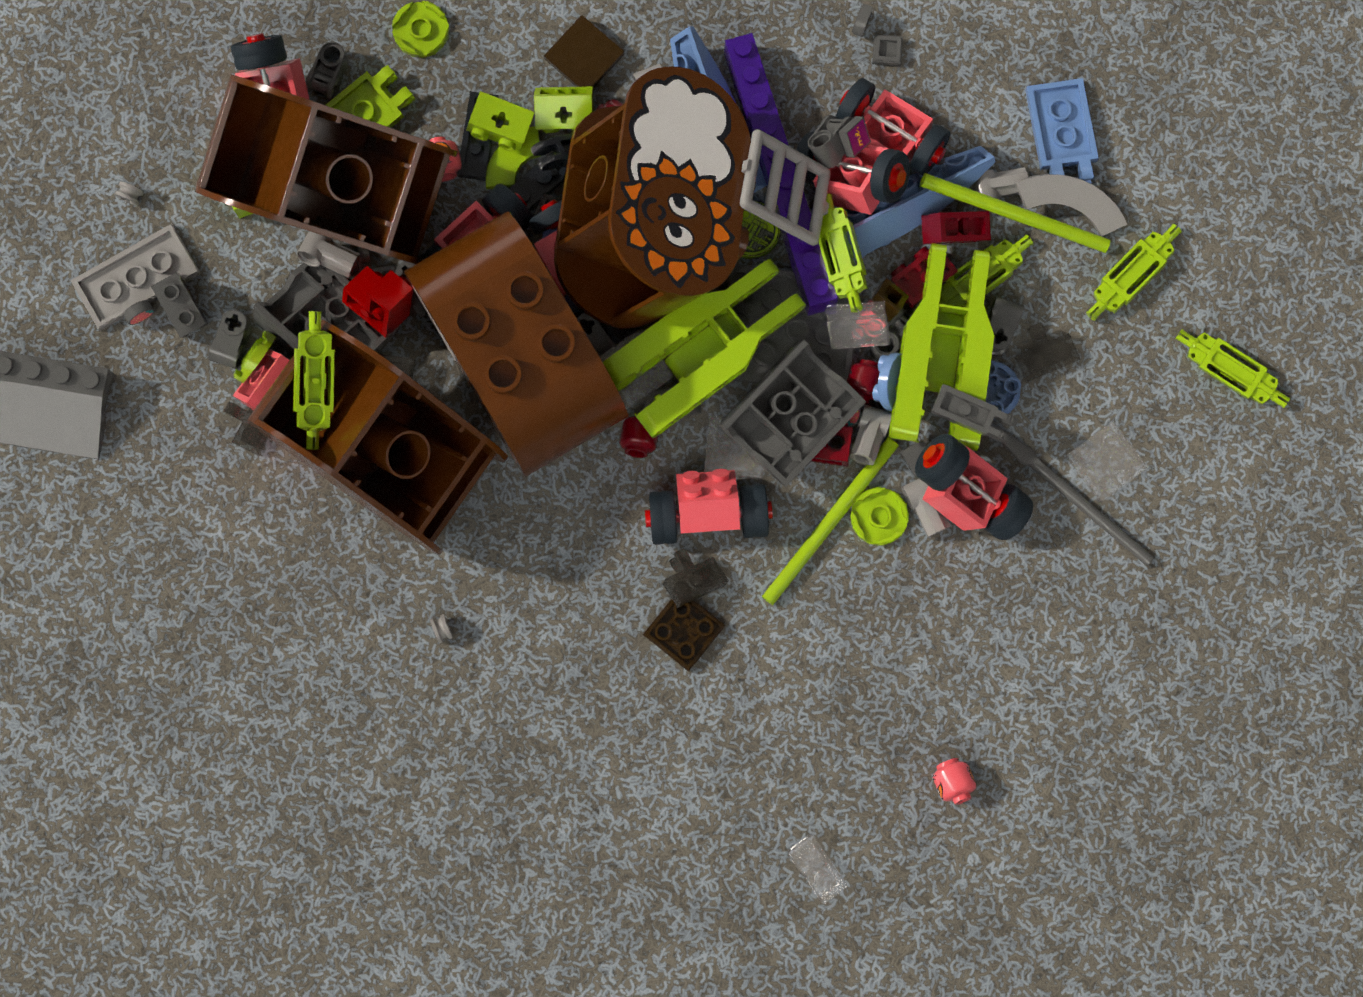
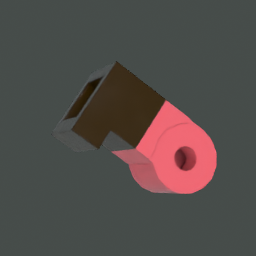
[857,278,909,334]

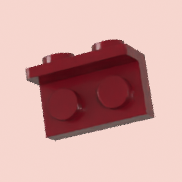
[890,246,958,308]

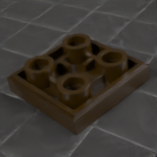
[544,15,624,88]
[643,589,726,672]

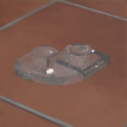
[787,834,848,904]

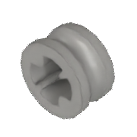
[114,181,144,206]
[430,614,453,644]

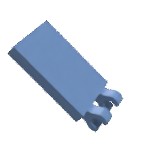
[1025,78,1099,184]

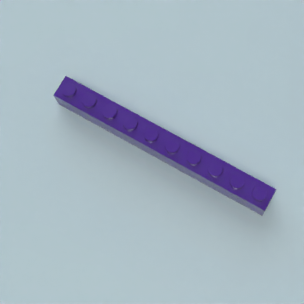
[724,33,838,316]

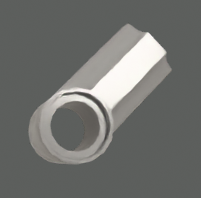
[971,167,1028,200]
[296,231,360,278]
[850,404,892,465]
[901,479,951,538]

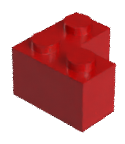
[342,266,413,338]

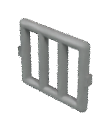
[740,129,830,246]

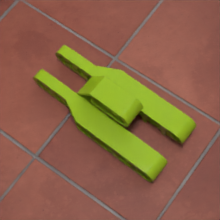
[889,243,995,451]
[603,259,806,438]

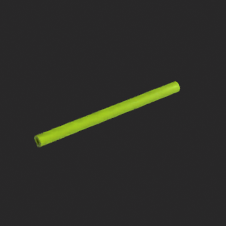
[920,173,1110,253]
[762,437,899,605]

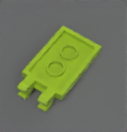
[326,65,416,128]

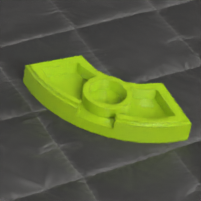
[486,126,541,190]

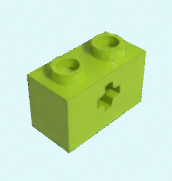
[534,86,594,133]
[466,91,535,151]

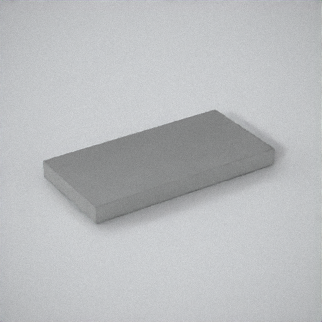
[70,223,201,331]

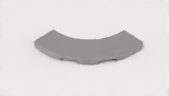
[1014,174,1127,236]

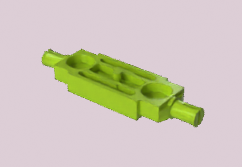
[819,194,868,313]
[1086,224,1182,321]
[940,234,1033,307]
[293,311,335,449]
[1175,329,1290,408]

